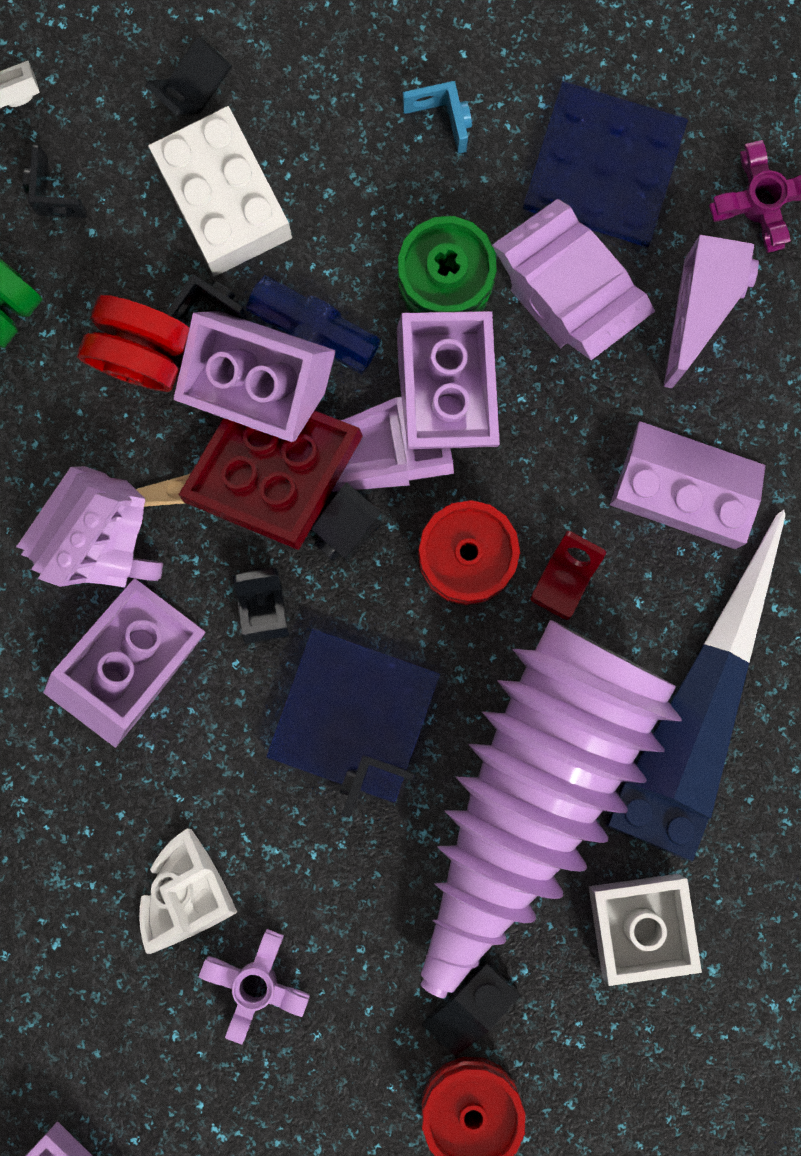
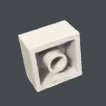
[589,874,702,986]

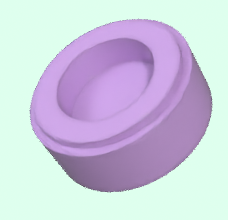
[128,558,163,581]

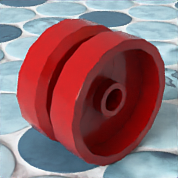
[76,295,190,392]
[418,500,520,606]
[422,1057,525,1156]

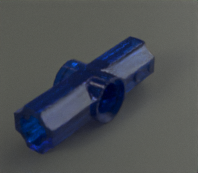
[246,274,381,375]

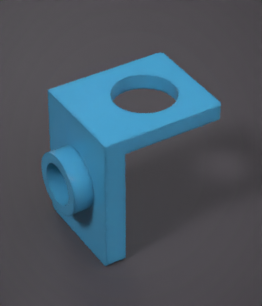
[403,81,472,154]

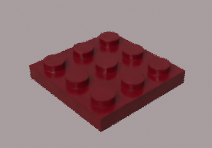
[178,411,363,550]

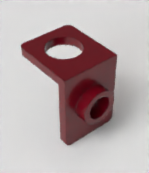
[530,531,606,620]

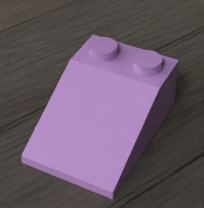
[664,235,759,388]
[397,311,500,449]
[44,578,206,748]

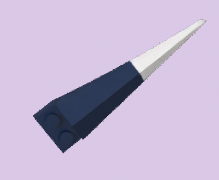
[606,510,785,862]

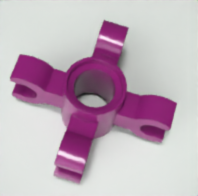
[709,140,801,253]

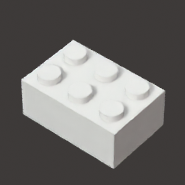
[148,106,292,277]

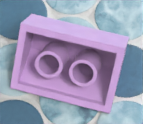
[173,311,336,442]
[610,421,766,549]

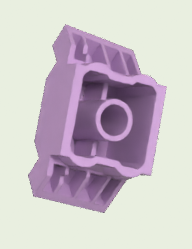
[492,199,655,360]
[16,466,145,587]

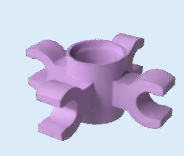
[199,929,310,1045]

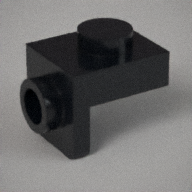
[233,568,289,644]

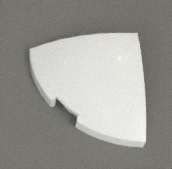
[139,828,237,954]

